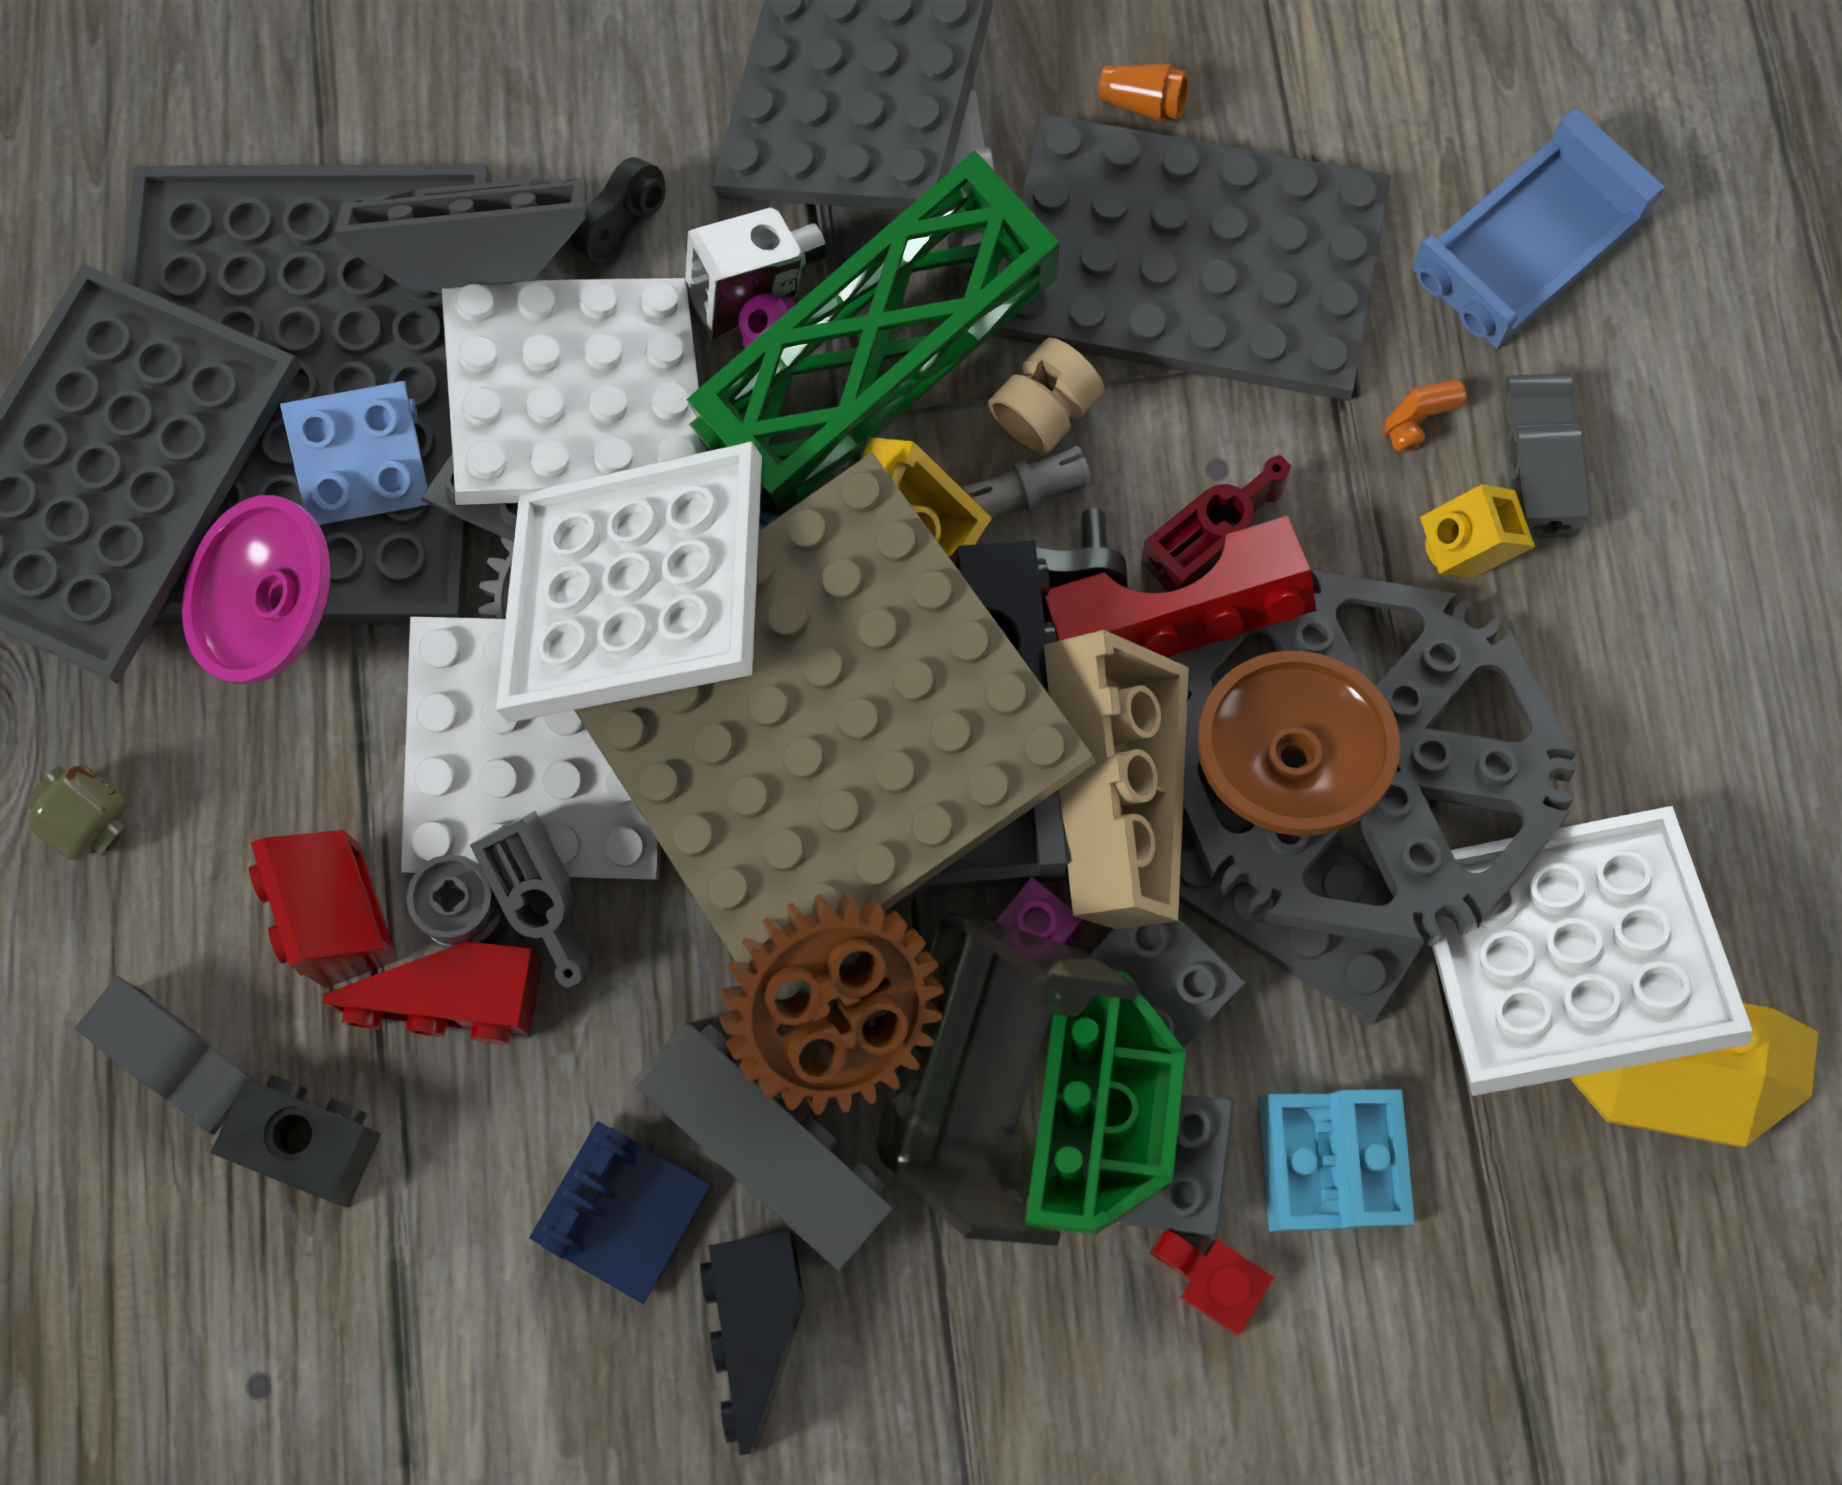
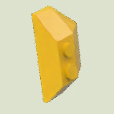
[1570,1003,1818,1148]

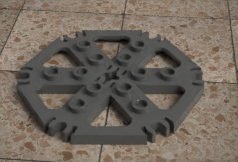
[1182,570,1576,949]

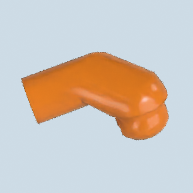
[1384,379,1466,453]

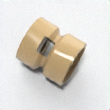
[988,337,1104,456]

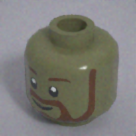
[25,766,127,860]

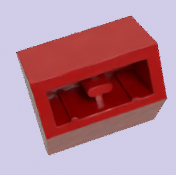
[249,830,398,988]

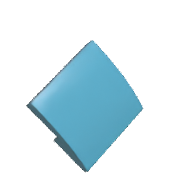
[1258,1090,1415,1232]

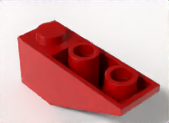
[323,941,543,1045]

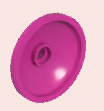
[182,495,331,685]

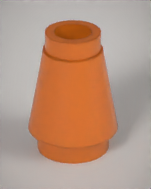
[1098,63,1189,123]

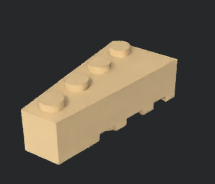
[1044,630,1189,930]

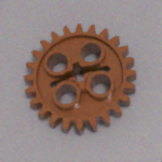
[720,894,943,1115]

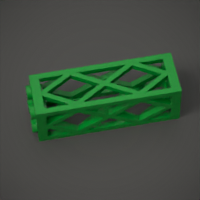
[686,150,1060,516]

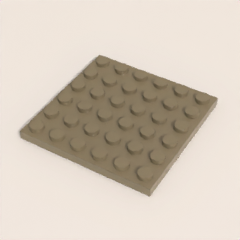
[574,452,1096,963]

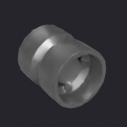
[406,854,508,949]

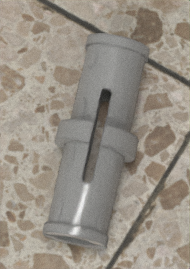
[962,446,1091,517]

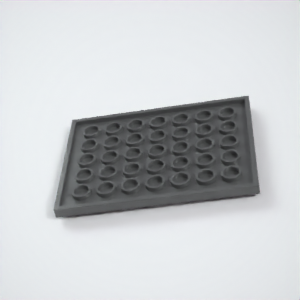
[122,164,492,622]

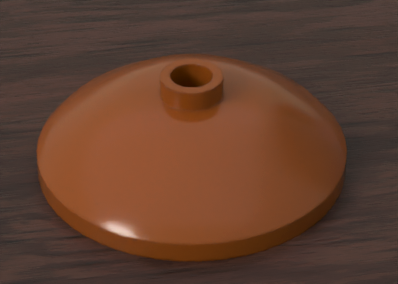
[1197,651,1400,836]

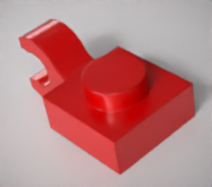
[1149,1229,1274,1336]

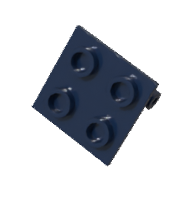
[529,1121,712,1305]

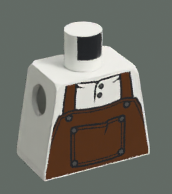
[685,207,827,340]

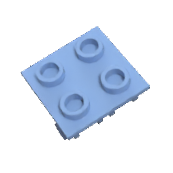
[280,381,429,525]

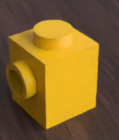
[1420,484,1535,578]

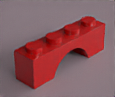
[1045,515,1317,658]

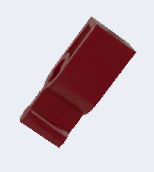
[1141,455,1291,592]

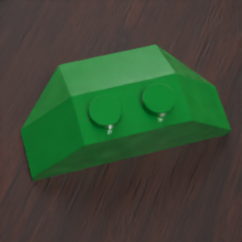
[1025,965,1186,1235]

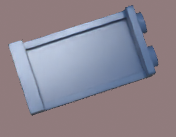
[1411,107,1665,349]

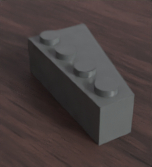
[631,1024,893,1271]

